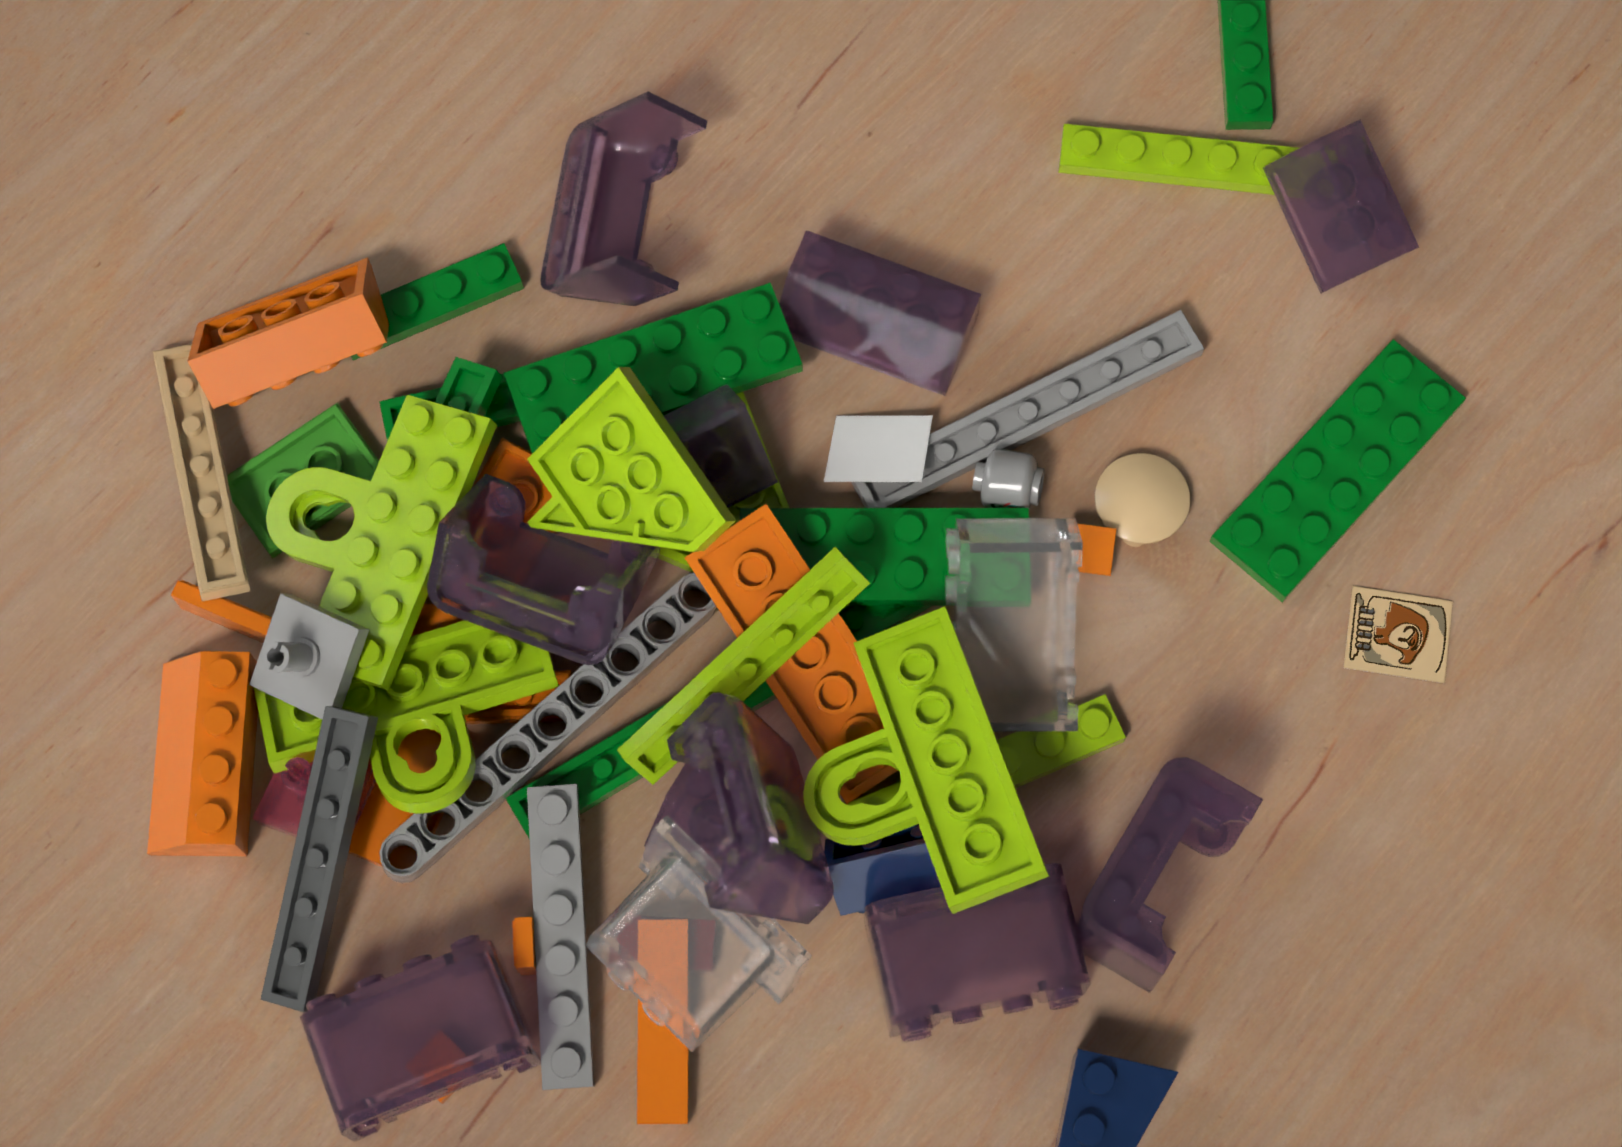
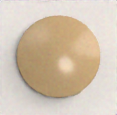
[1095,453,1190,547]

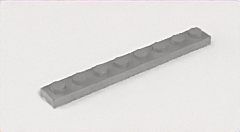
[851,310,1204,508]

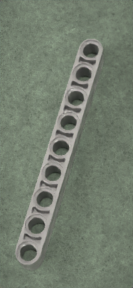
[379,573,716,883]

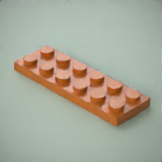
[684,503,898,804]

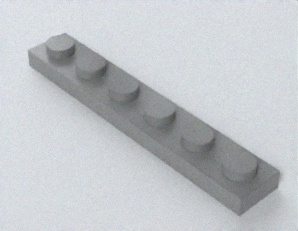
[527,784,595,1090]

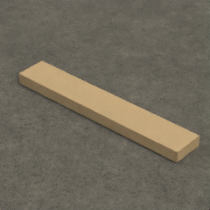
[153,344,251,602]

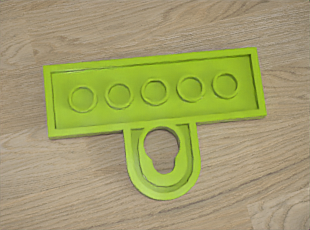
[266,395,497,691]
[254,599,559,814]
[803,606,1049,914]

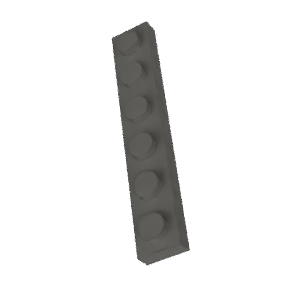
[260,706,378,1012]

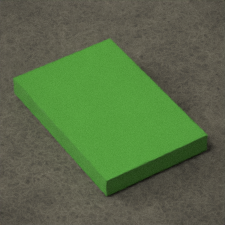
[227,403,379,559]

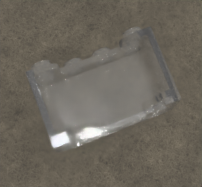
[945,518,1083,732]

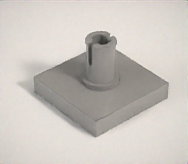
[249,593,369,719]

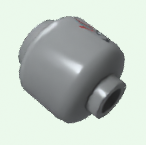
[972,449,1045,509]

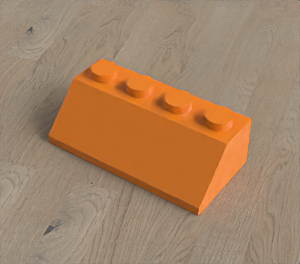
[187,257,389,409]
[147,651,258,857]

